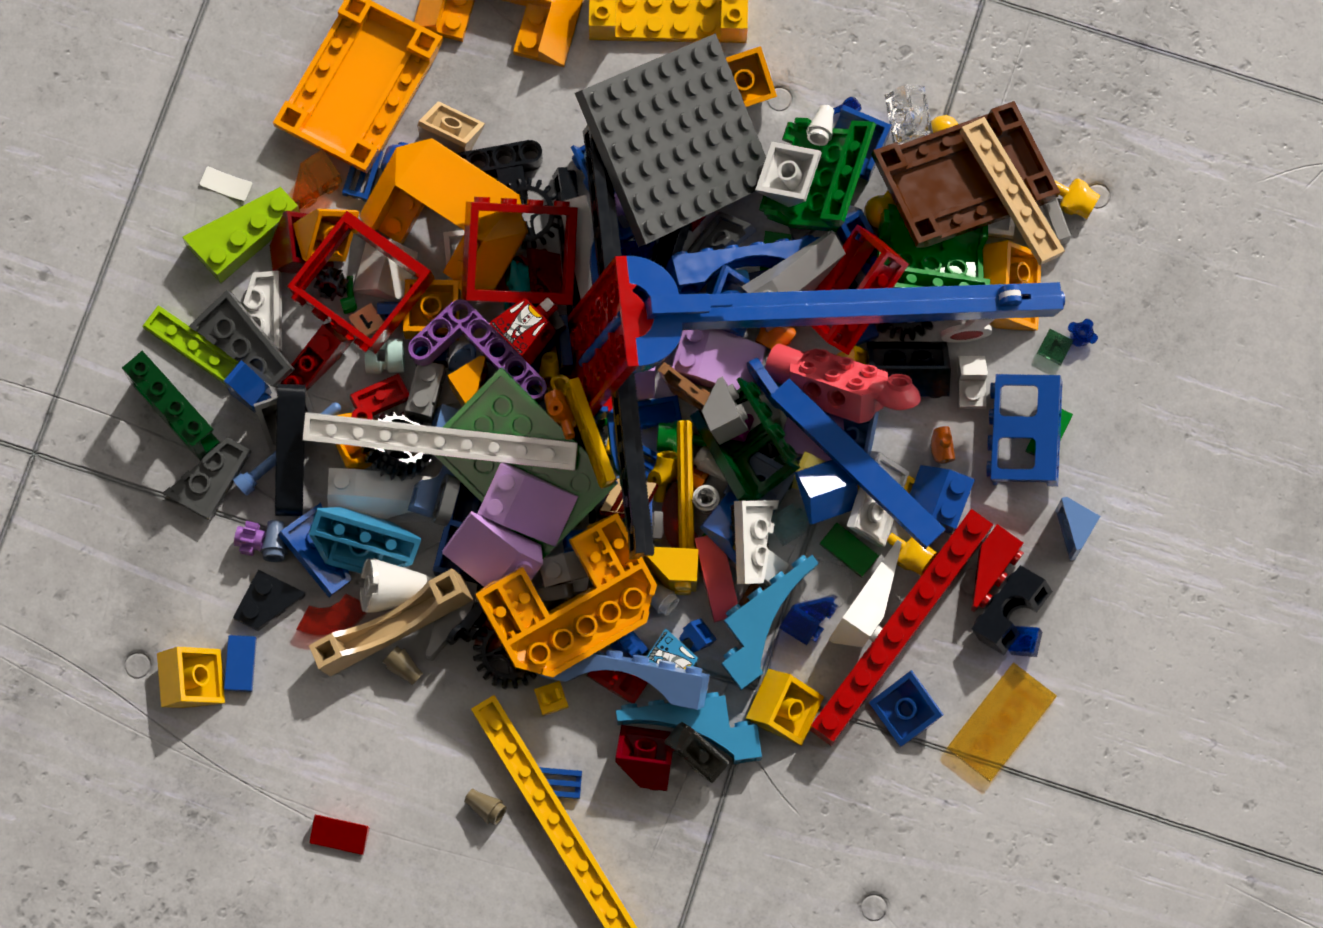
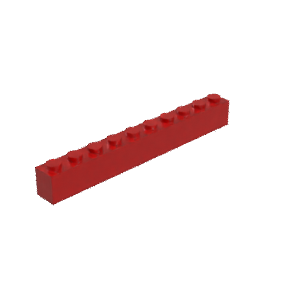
[809,508,994,746]

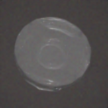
[799,557,853,611]

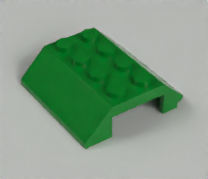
[759,117,876,232]
[876,204,990,288]

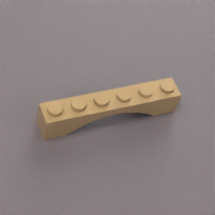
[309,569,473,677]

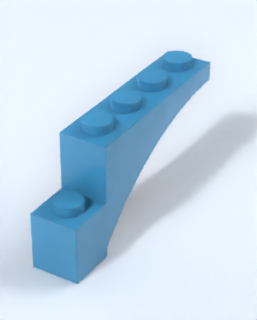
[721,555,819,690]
[616,692,762,764]

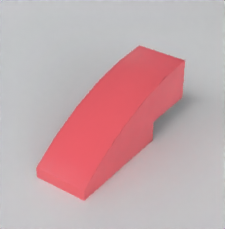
[694,535,738,623]

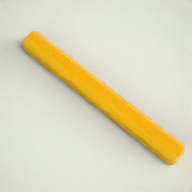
[677,420,694,549]

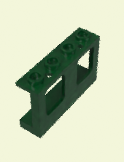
[122,350,220,462]
[690,377,801,501]

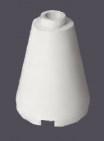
[360,559,433,613]

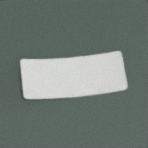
[200,166,253,201]

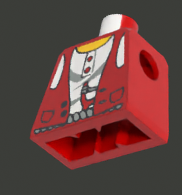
[489,297,558,365]

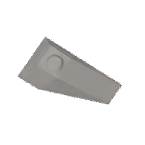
[741,230,846,332]

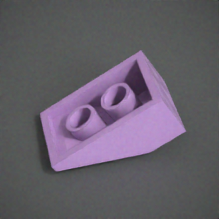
[672,329,767,390]
[477,462,578,546]
[442,511,543,587]

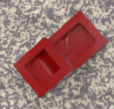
[586,670,648,704]

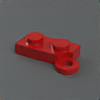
[350,373,409,420]

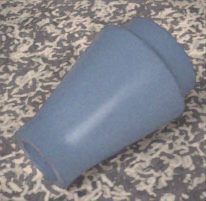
[260,520,288,562]

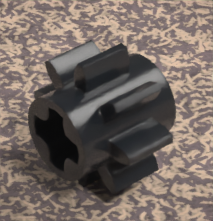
[314,266,349,301]

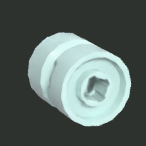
[364,338,405,374]

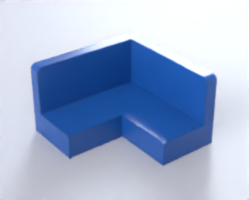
[834,105,892,181]

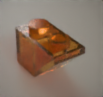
[292,149,342,209]

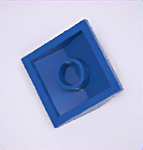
[794,460,858,525]
[699,492,739,564]
[869,670,944,747]

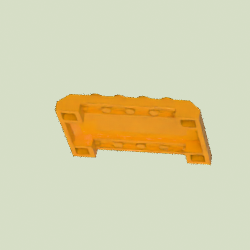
[273,0,443,173]

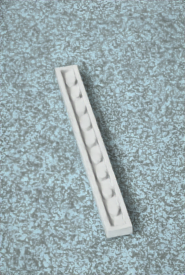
[303,412,578,470]

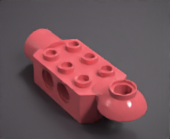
[765,344,921,424]

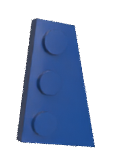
[278,502,352,598]

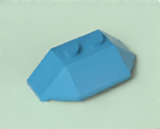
[309,507,421,574]

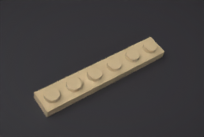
[960,117,1065,265]

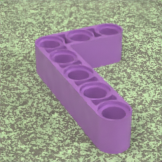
[408,299,548,404]

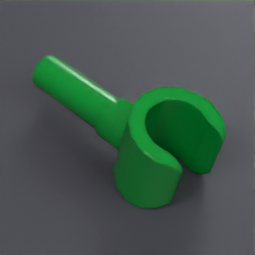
[340,276,357,314]

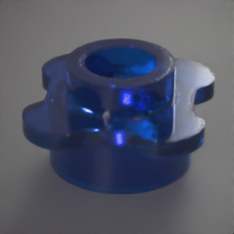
[1068,319,1098,347]

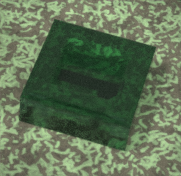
[1037,329,1074,366]

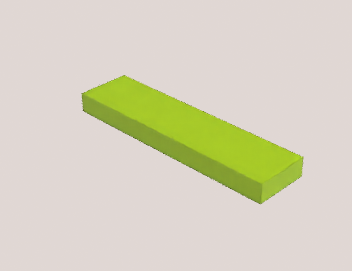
[142,305,239,385]

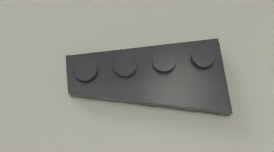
[189,290,295,388]

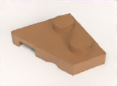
[658,362,711,411]

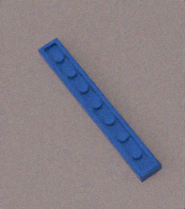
[769,378,945,550]

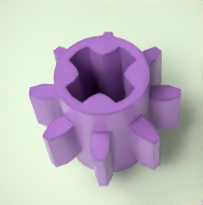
[234,521,265,556]

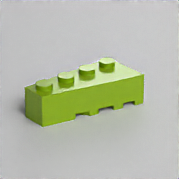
[182,187,300,283]

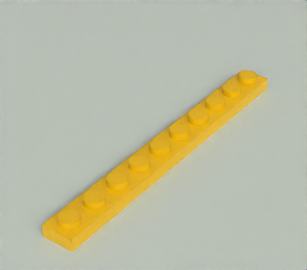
[471,695,637,928]

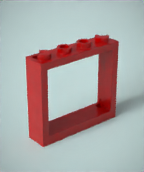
[461,197,578,305]
[287,211,435,354]
[811,224,909,355]

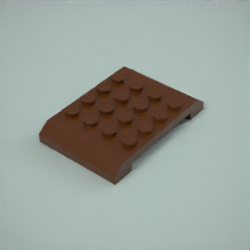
[871,101,1060,248]

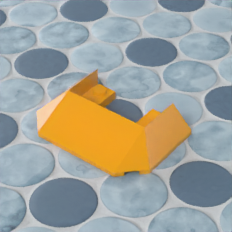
[414,0,583,67]
[359,138,528,290]
[475,513,657,677]

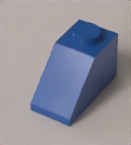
[224,360,272,413]

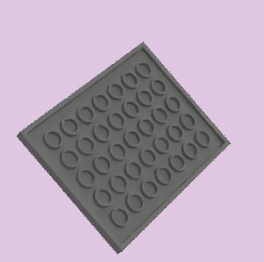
[575,33,766,247]

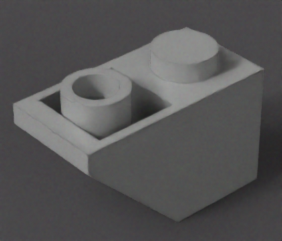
[702,376,748,445]

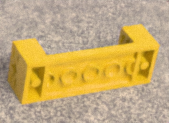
[589,0,748,43]

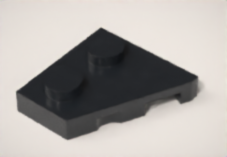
[233,569,306,631]

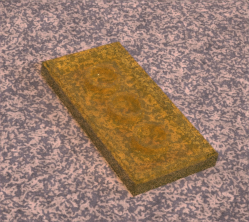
[946,662,1057,782]

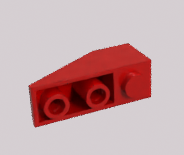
[280,322,354,391]
[971,524,1024,612]

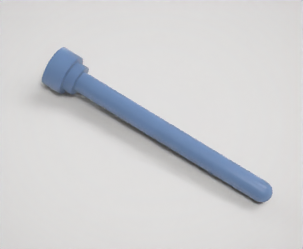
[233,402,341,496]

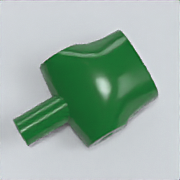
[656,421,706,453]

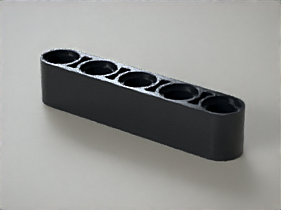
[456,140,543,178]
[275,384,306,516]

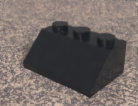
[867,341,951,398]

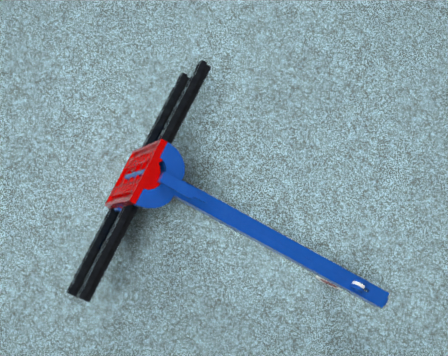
[552,125,1065,559]

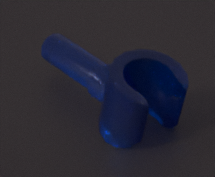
[833,97,862,115]

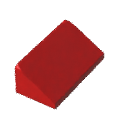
[309,814,370,855]

